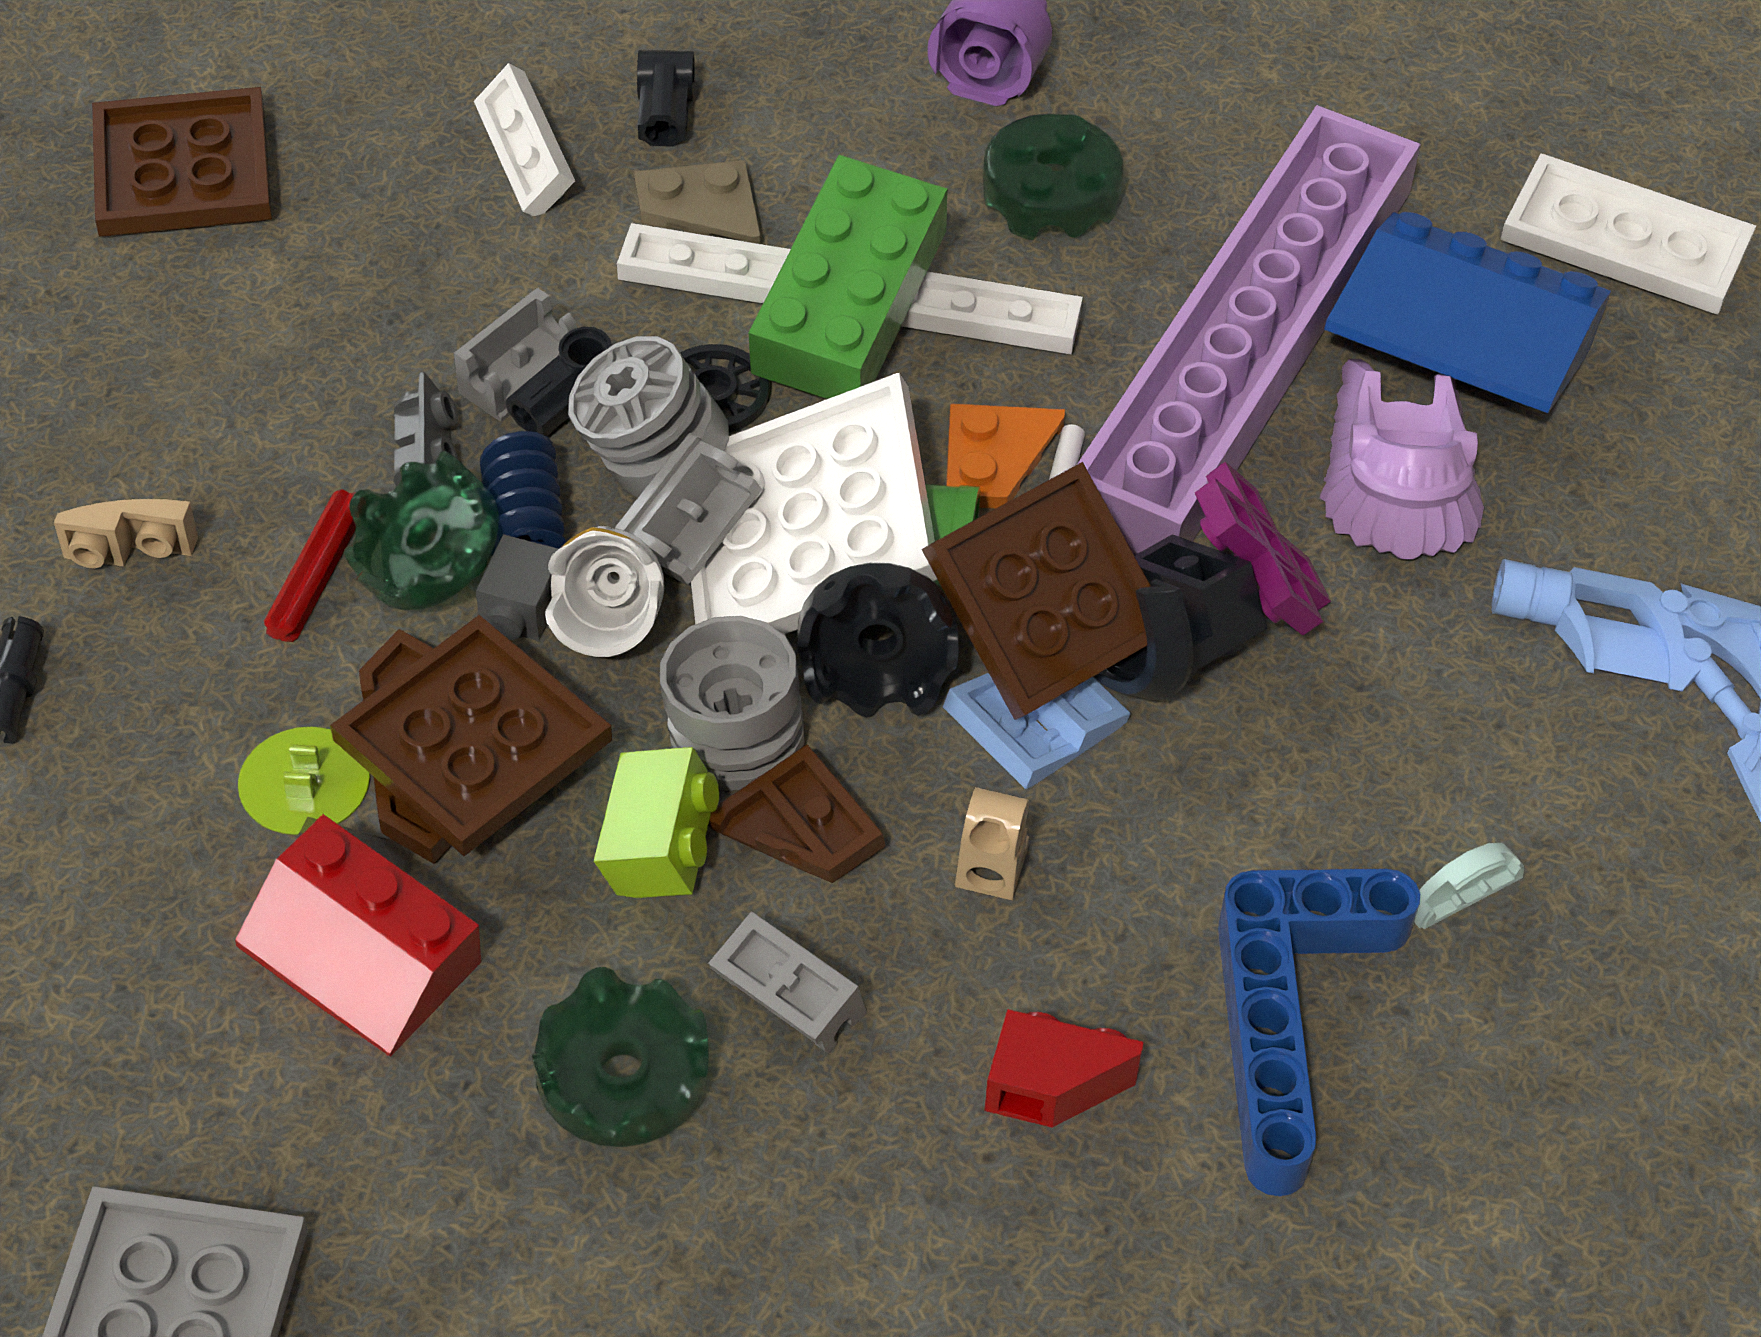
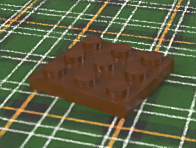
[92,87,272,237]
[921,462,1151,720]
[330,615,612,856]

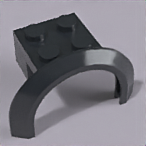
[1093,534,1267,700]

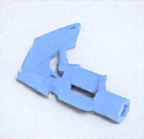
[1491,559,1761,822]

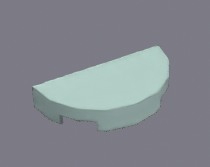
[1414,843,1524,929]

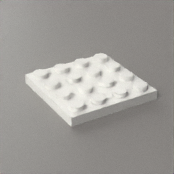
[691,373,937,634]

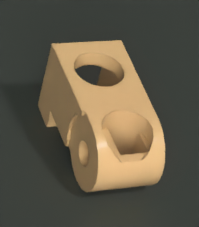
[955,787,1029,901]

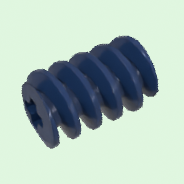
[480,431,566,556]

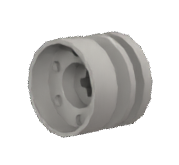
[568,336,729,498]
[660,615,805,791]

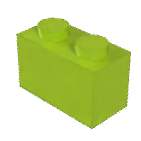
[593,747,719,898]

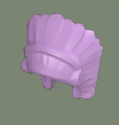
[1320,359,1484,559]

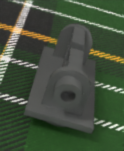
[394,372,458,497]

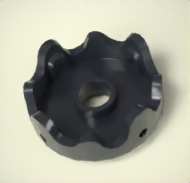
[797,562,959,717]

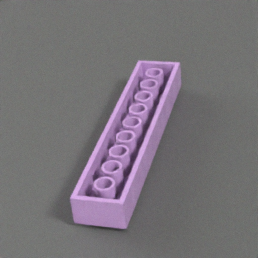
[1078,105,1421,555]

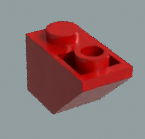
[984,1009,1144,1128]

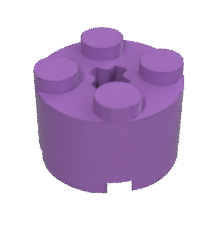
[928,0,1052,106]

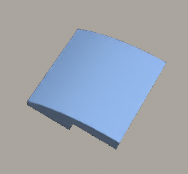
[943,673,1131,789]

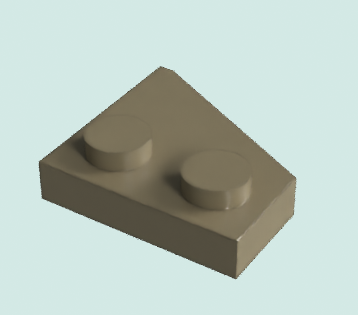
[634,160,761,244]

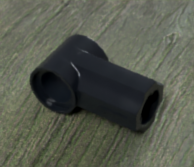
[637,50,695,147]
[506,326,612,436]

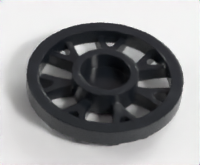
[680,344,769,433]

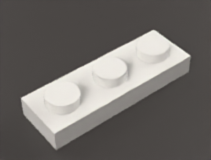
[474,63,575,216]

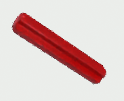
[264,489,365,642]

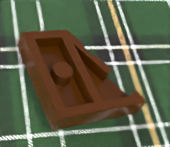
[708,744,886,883]

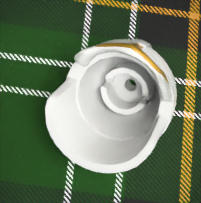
[545,526,664,657]

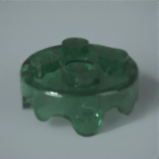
[983,113,1124,240]
[344,451,499,611]
[532,967,709,1147]

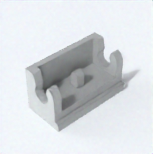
[454,288,577,422]
[615,433,762,585]
[708,911,867,1053]

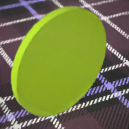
[238,727,370,835]

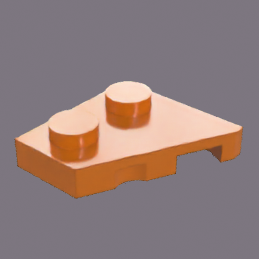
[946,404,1065,509]

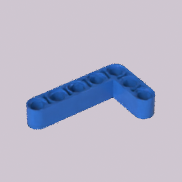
[1218,869,1420,1196]

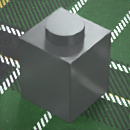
[476,535,558,641]

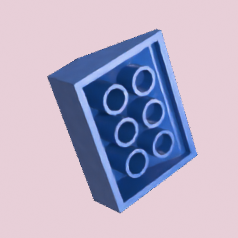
[1324,212,1611,413]

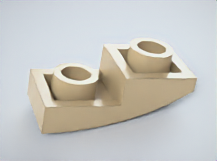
[54,499,198,568]

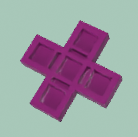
[1194,462,1331,636]

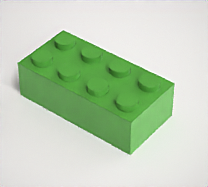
[748,155,948,399]

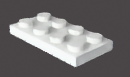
[1500,153,1756,315]

